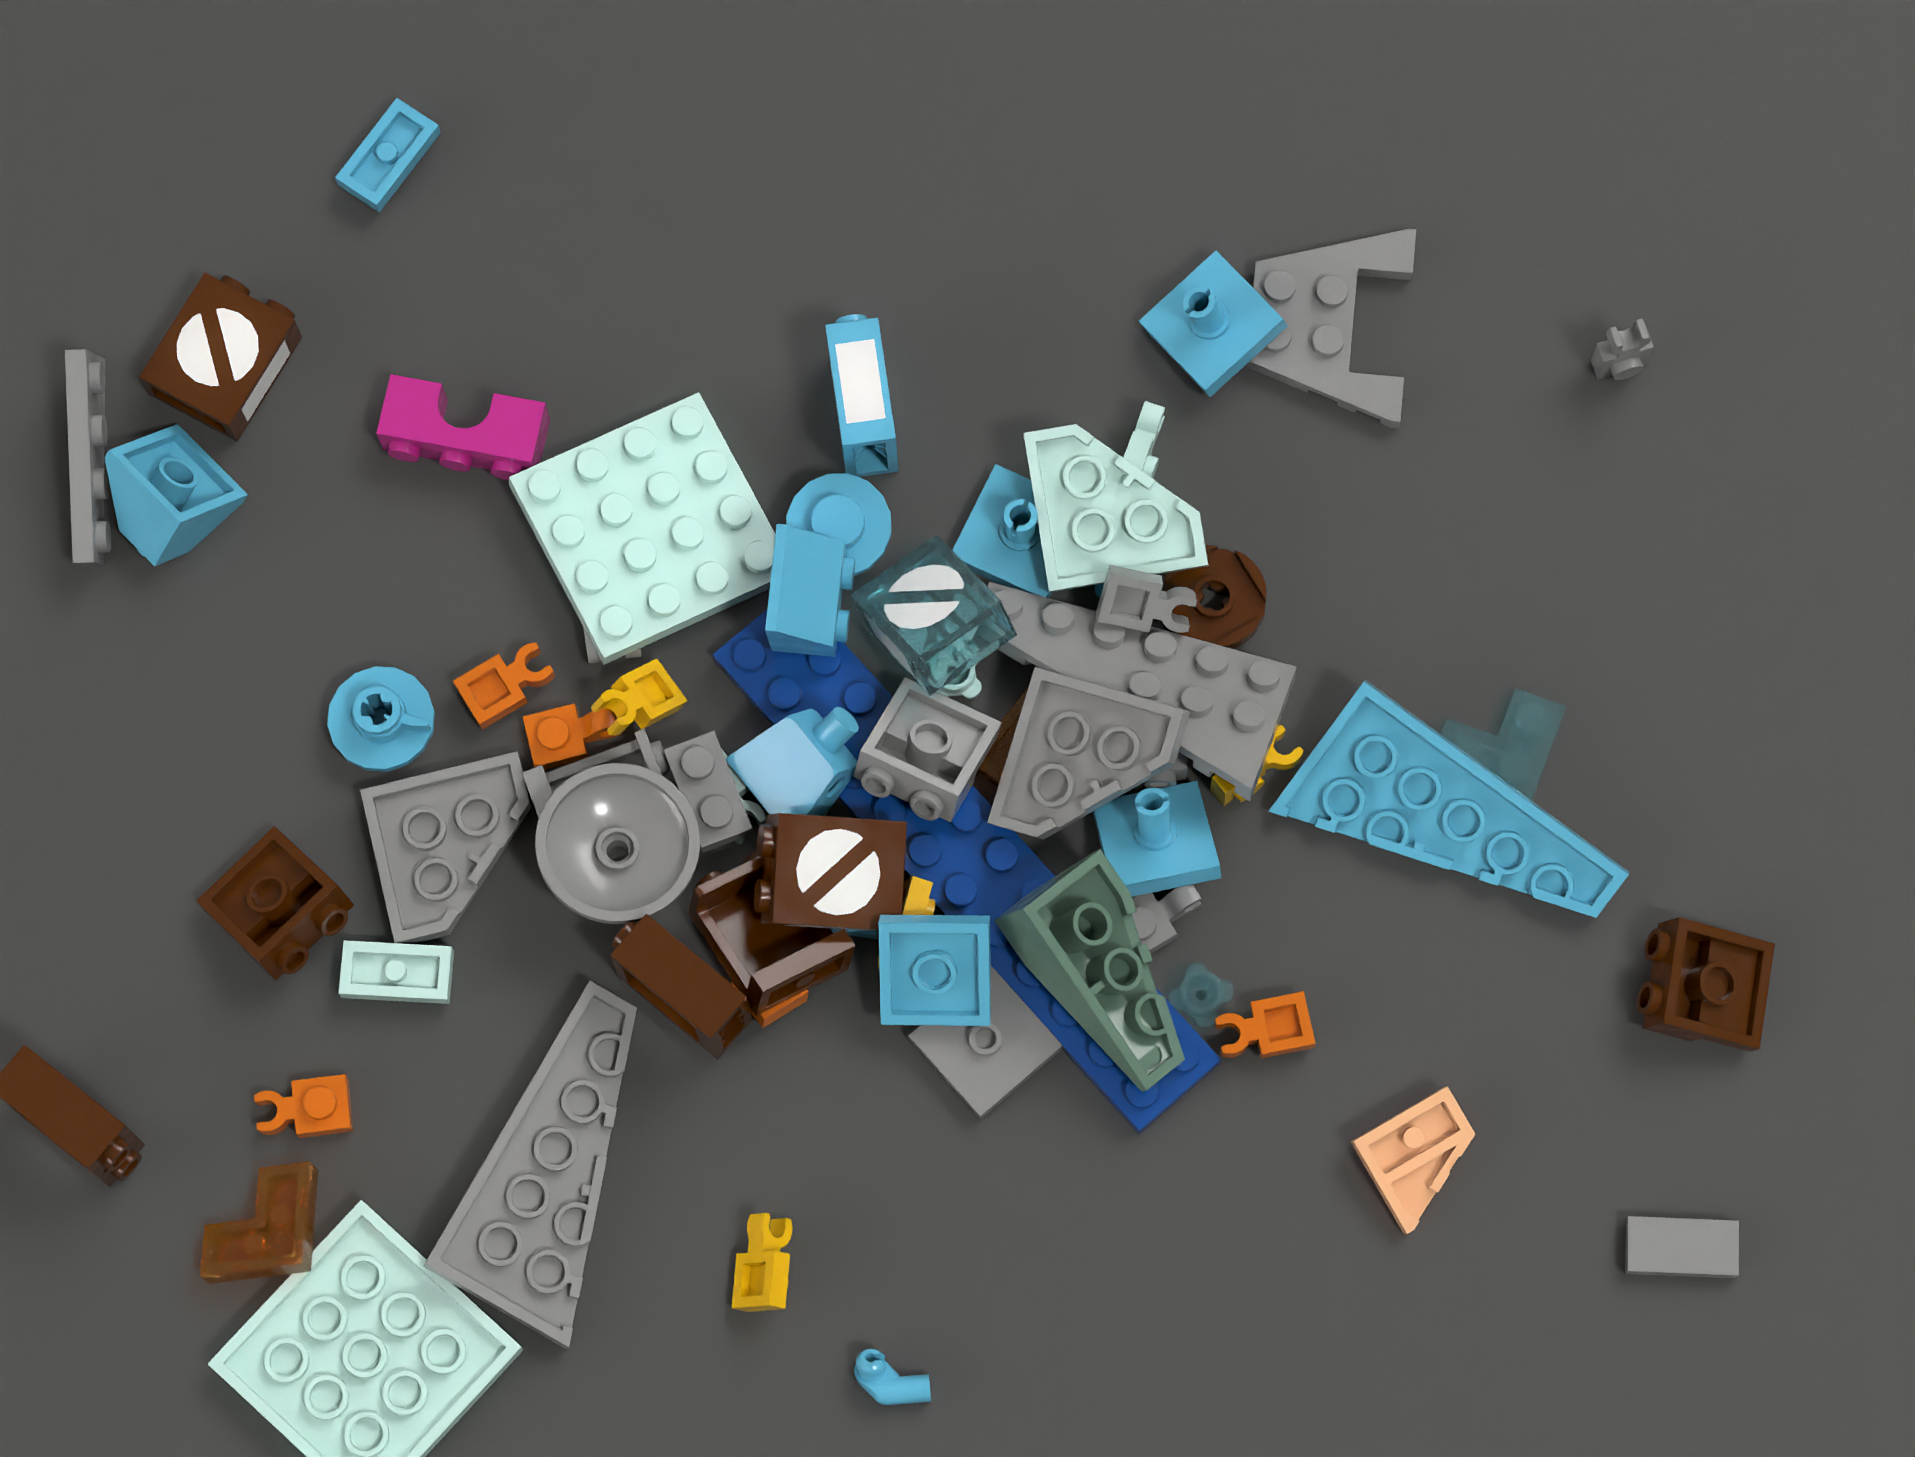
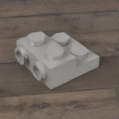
[853,677,1002,822]

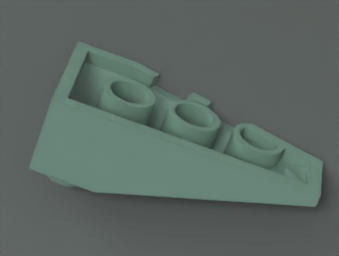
[994,849,1185,1092]

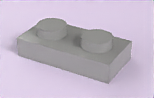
[664,731,753,852]

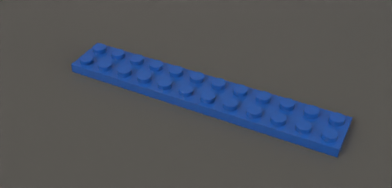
[712,609,1221,1134]

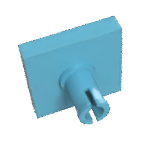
[1139,250,1288,397]
[950,464,1052,598]
[1093,781,1221,897]
[878,915,991,1026]

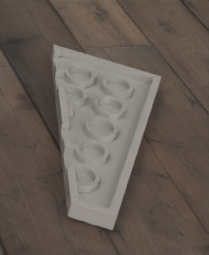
[977,582,1297,801]
[423,981,637,1350]

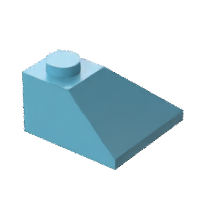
[104,424,248,567]

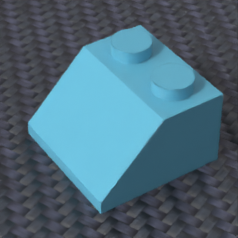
[765,524,855,657]

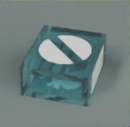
[850,535,1017,696]

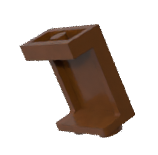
[688,851,856,1016]

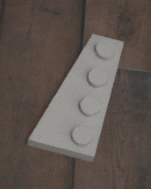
[65,349,111,566]

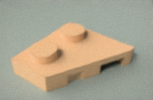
[1351,1086,1475,1234]

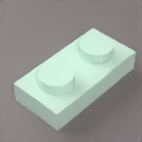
[338,940,454,1004]

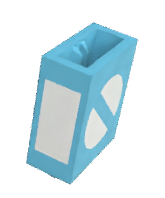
[825,314,899,477]

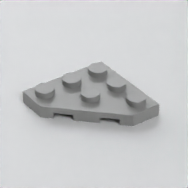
[987,667,1190,840]
[360,751,532,944]

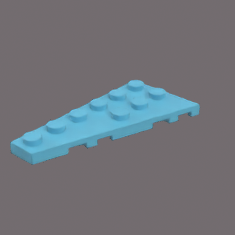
[1268,680,1629,918]

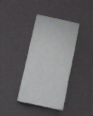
[1625,1216,1739,1278]

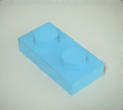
[335,98,441,213]

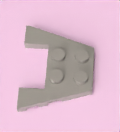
[1246,229,1416,429]

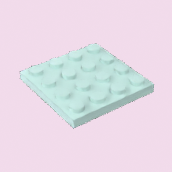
[509,392,775,665]
[208,1200,524,1457]

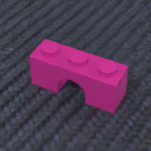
[376,374,551,480]

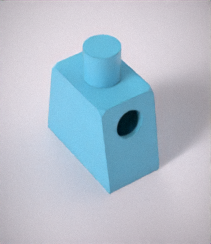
[725,707,859,816]

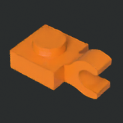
[523,703,622,770]

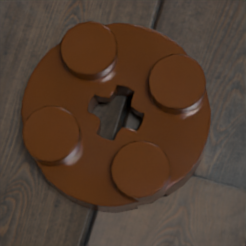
[1161,545,1267,649]

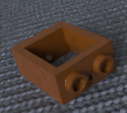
[610,914,753,1060]
[0,1044,145,1187]

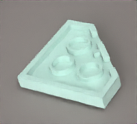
[1023,424,1209,592]

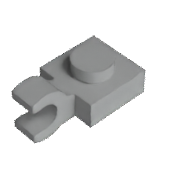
[1132,884,1202,954]

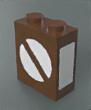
[139,272,302,442]
[754,813,907,932]

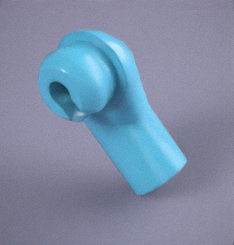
[854,1349,931,1405]

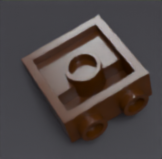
[196,826,354,981]
[1636,917,1775,1052]

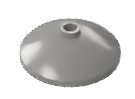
[535,763,700,924]

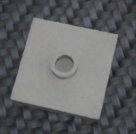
[908,966,1063,1120]

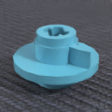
[786,473,891,576]
[327,666,435,772]

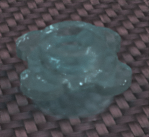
[1169,963,1233,1028]

